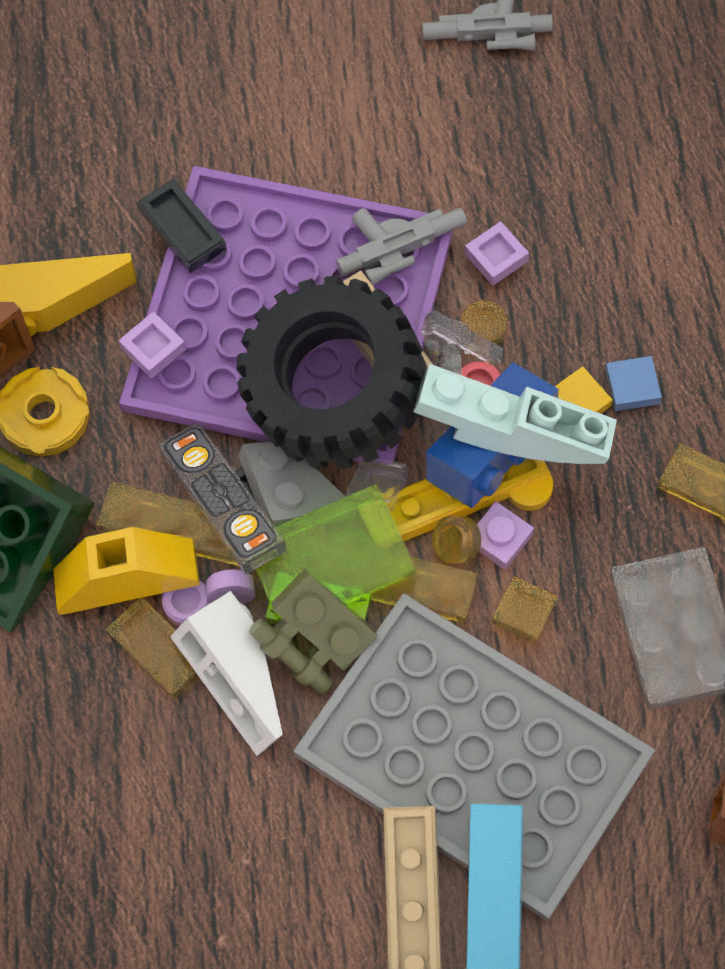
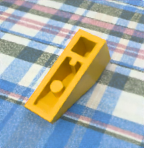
[0,253,137,336]

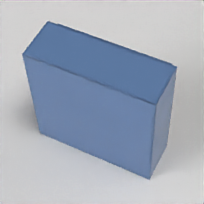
[605,356,662,412]

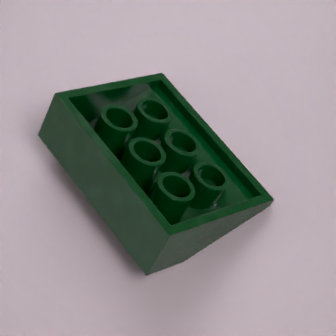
[0,446,95,632]

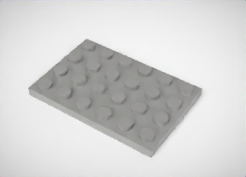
[293,593,655,922]

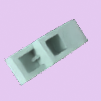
[413,364,617,464]

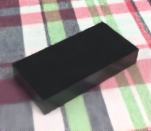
[136,178,227,273]

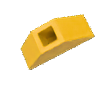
[53,527,200,615]

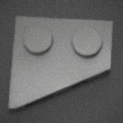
[238,442,356,531]

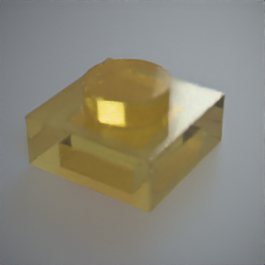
[492,576,558,643]

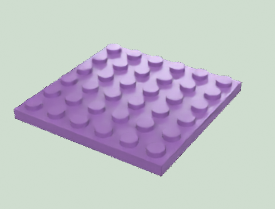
[119,166,454,469]

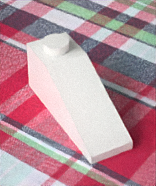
[170,591,283,756]

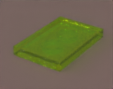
[250,484,416,622]

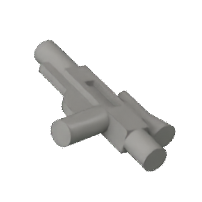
[422,0,553,51]
[335,208,467,286]

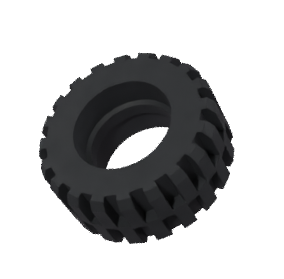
[236,276,427,469]

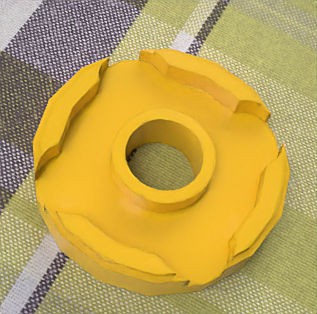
[0,367,90,457]

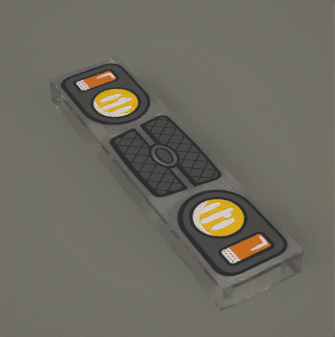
[158,424,288,575]

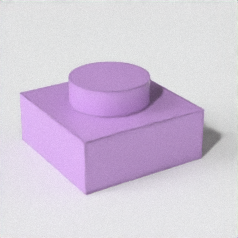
[465,221,529,286]
[118,311,186,379]
[467,501,534,570]

